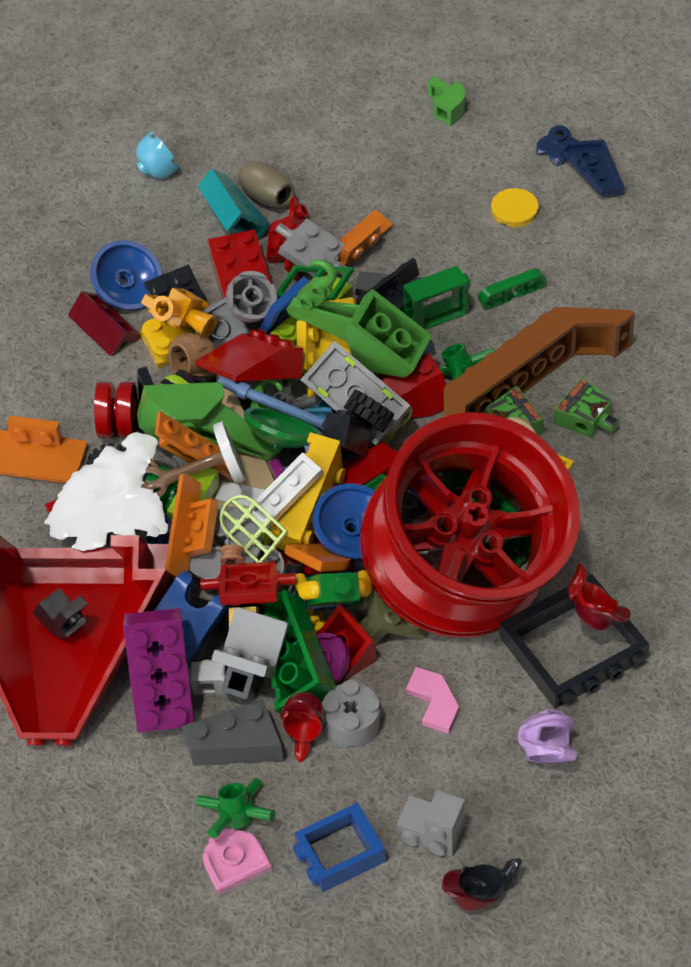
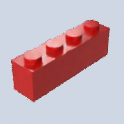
[337,441,397,486]

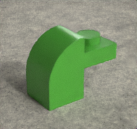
[428,76,465,126]

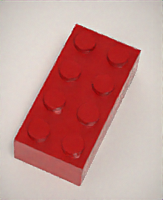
[208,229,271,324]

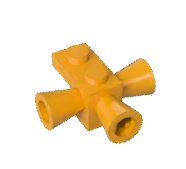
[141,288,218,338]

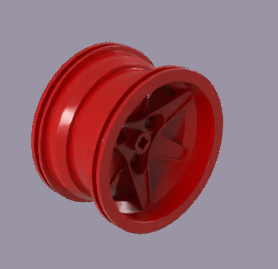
[360,412,580,638]

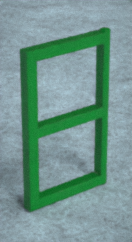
[276,265,355,301]

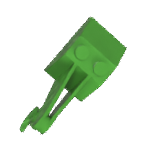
[287,259,432,378]
[137,379,283,461]

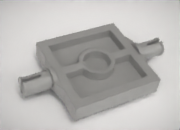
[275,218,346,277]

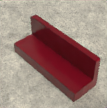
[68,291,141,356]

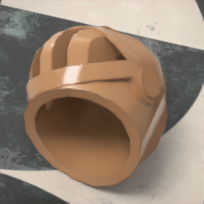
[168,333,218,381]

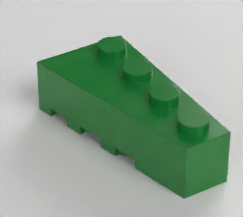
[263,589,336,714]

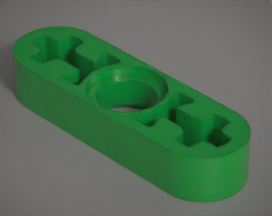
[478,268,547,310]

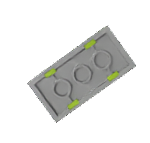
[301,341,413,446]

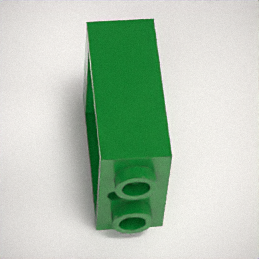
[403,265,471,330]

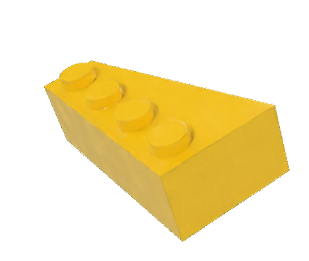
[270,432,346,550]

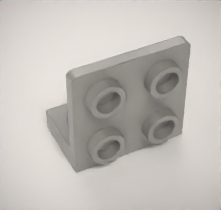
[211,608,289,678]

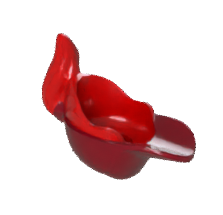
[568,563,631,631]
[281,692,325,763]

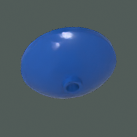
[90,240,162,311]
[313,484,375,560]

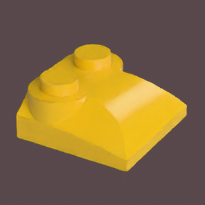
[140,318,195,369]

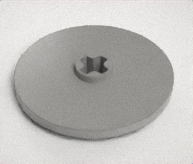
[188,506,262,579]

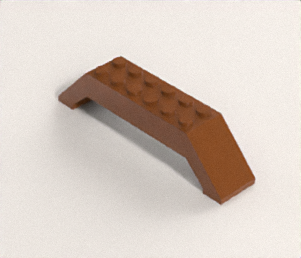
[444,307,635,417]

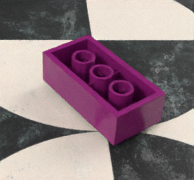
[123,608,195,733]

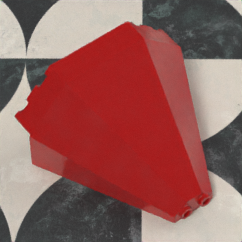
[0,535,173,746]

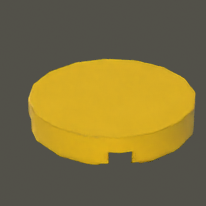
[491,188,539,228]

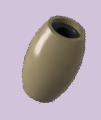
[238,161,295,208]

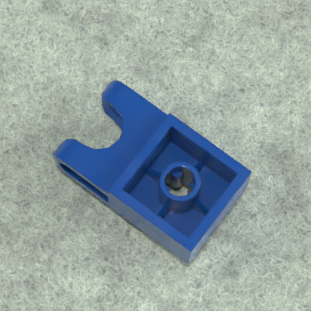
[152,571,229,672]

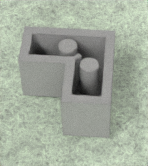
[397,790,465,856]

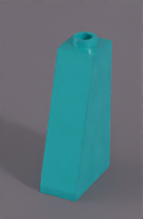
[198,168,271,241]

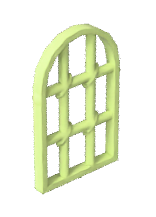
[220,495,289,563]

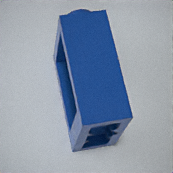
[293,803,386,892]

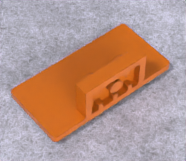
[0,415,88,483]

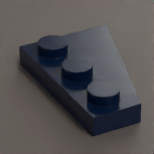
[558,140,625,196]

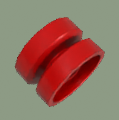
[94,382,139,439]

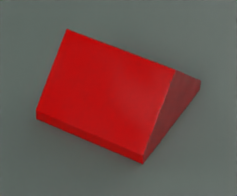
[317,604,376,683]

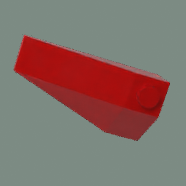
[381,353,446,419]

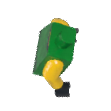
[286,560,372,607]

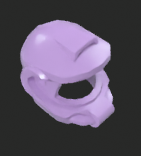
[518,709,578,763]

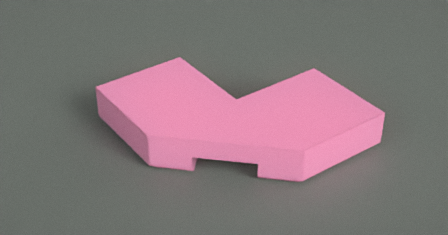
[406,667,459,734]

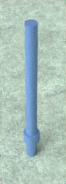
[218,376,325,428]

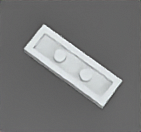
[248,453,323,529]

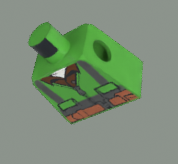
[553,377,620,438]
[486,386,544,436]

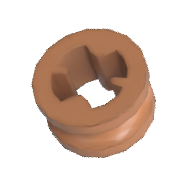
[220,544,245,565]

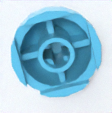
[136,131,181,179]

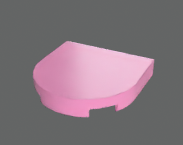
[203,828,272,894]

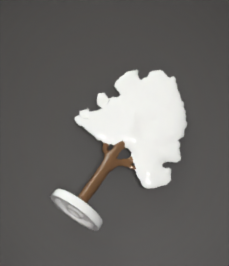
[44,421,246,551]

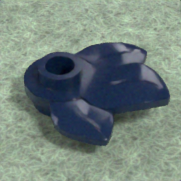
[536,125,578,166]

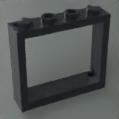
[499,574,650,709]

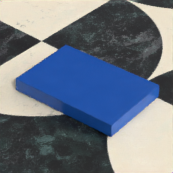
[260,277,309,334]

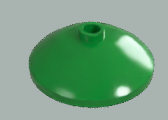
[244,408,321,450]

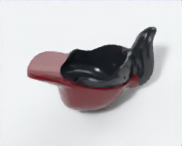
[442,858,522,911]

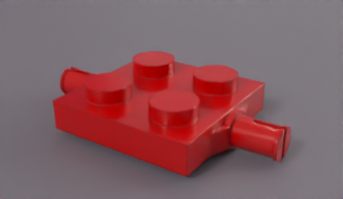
[200,561,296,606]

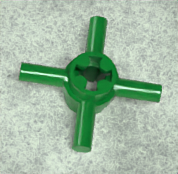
[439,343,495,380]
[196,778,276,839]

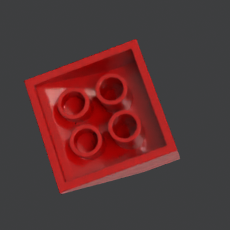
[196,329,303,382]

